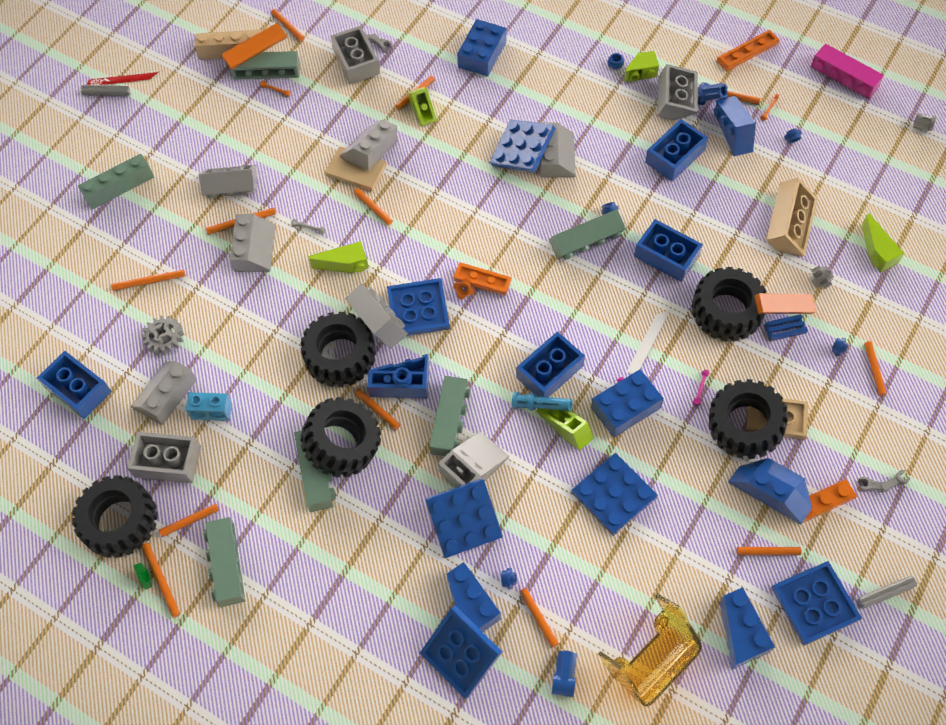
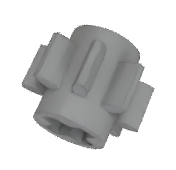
[810,265,834,289]

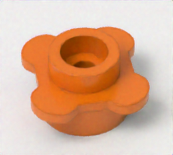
[453,278,475,300]

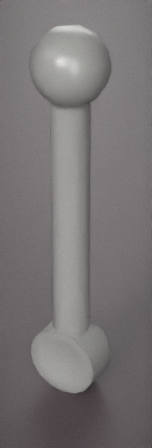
[291,219,326,234]

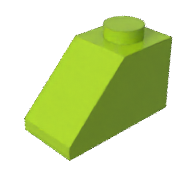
[407,87,437,126]

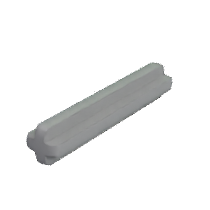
[81,85,131,96]
[857,576,917,609]

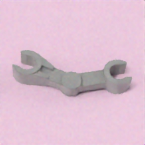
[366,33,392,53]
[857,470,911,492]

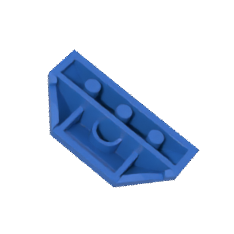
[728,458,812,525]

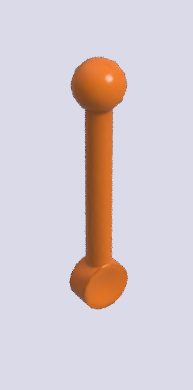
[260,81,290,97]
[761,93,780,121]

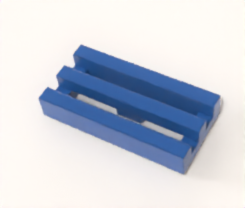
[764,314,808,341]

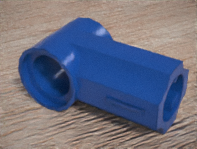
[698,82,728,105]
[551,650,577,698]

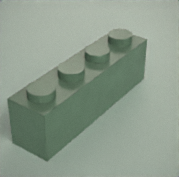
[230,51,300,80]
[78,153,154,209]
[549,209,626,260]
[429,376,471,456]
[294,431,336,512]
[203,517,246,607]

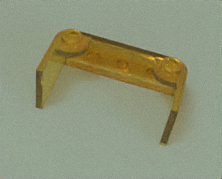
[598,593,702,707]

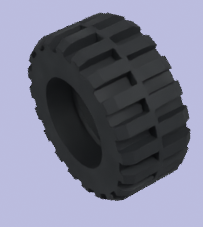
[692,267,766,341]
[300,311,376,387]
[709,379,788,459]
[300,397,381,477]
[72,475,158,558]

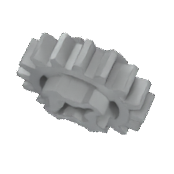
[141,315,184,355]

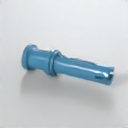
[512,392,573,411]

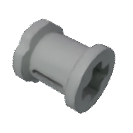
[913,112,936,131]

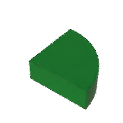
[133,563,152,590]

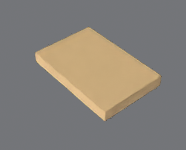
[325,146,387,191]
[746,398,808,440]

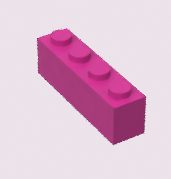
[811,43,884,99]

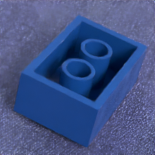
[457,19,507,77]
[645,119,709,182]
[634,219,703,282]
[516,331,585,397]
[37,351,112,419]
[591,369,664,438]

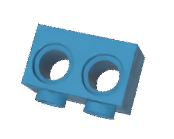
[186,392,232,421]

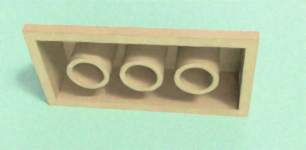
[195,29,265,60]
[766,177,818,257]

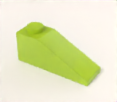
[862,213,904,272]
[308,241,369,273]
[536,403,594,450]

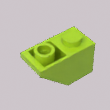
[624,51,659,82]

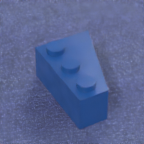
[713,96,756,156]
[367,354,430,399]
[447,562,501,632]
[719,587,775,670]

